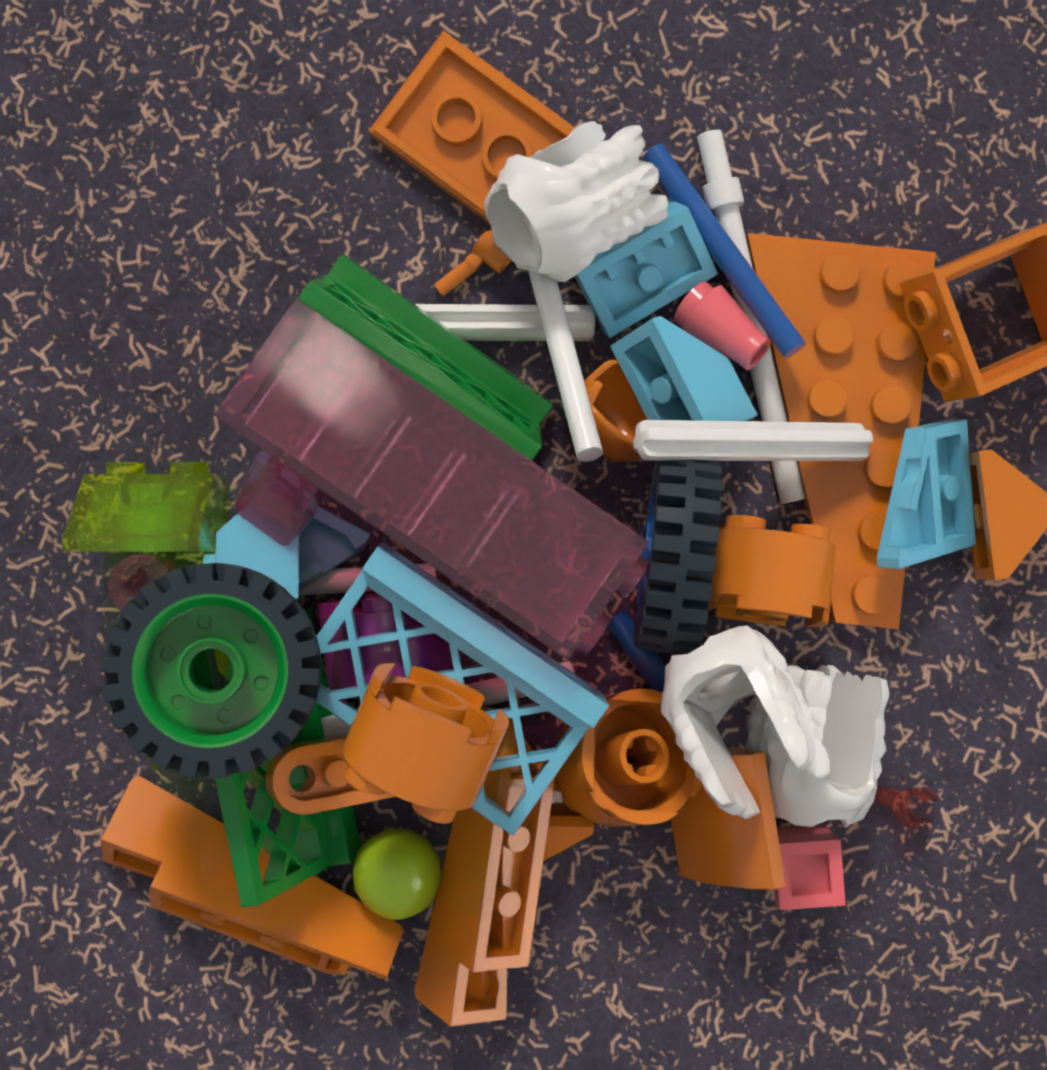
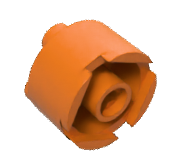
[708,515,836,627]
[342,663,509,824]
[556,689,702,827]

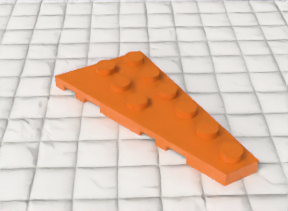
[746,233,936,629]

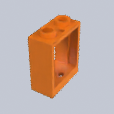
[899,222,1047,402]

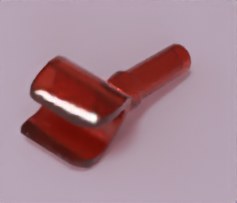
[874,786,938,828]

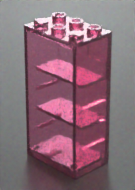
[214,298,649,660]

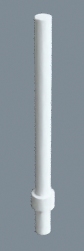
[697,130,805,504]

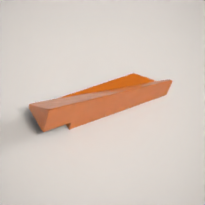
[415,707,555,1027]
[101,776,403,979]

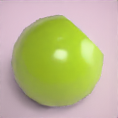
[353,828,442,920]

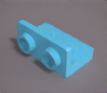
[574,198,718,338]

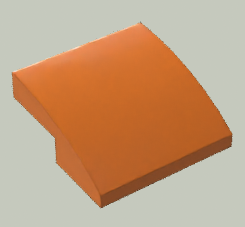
[671,747,786,890]

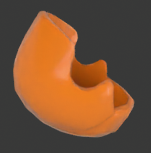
[584,359,647,462]

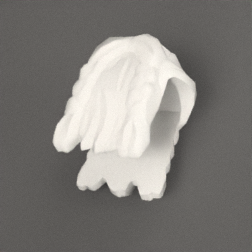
[484,121,669,282]
[661,626,831,819]
[745,665,889,828]

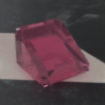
[235,450,318,546]

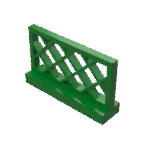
[298,254,553,463]
[196,607,361,908]

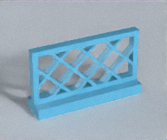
[316,542,609,836]

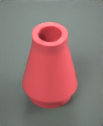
[674,281,771,370]

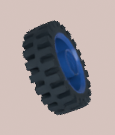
[634,460,722,654]

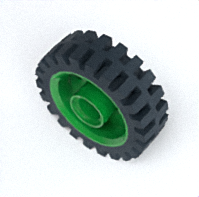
[100,563,322,779]

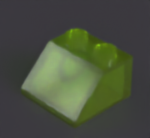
[62,462,227,553]

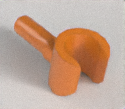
[434,230,512,296]

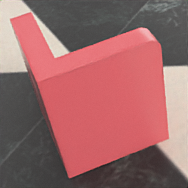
[774,824,846,910]

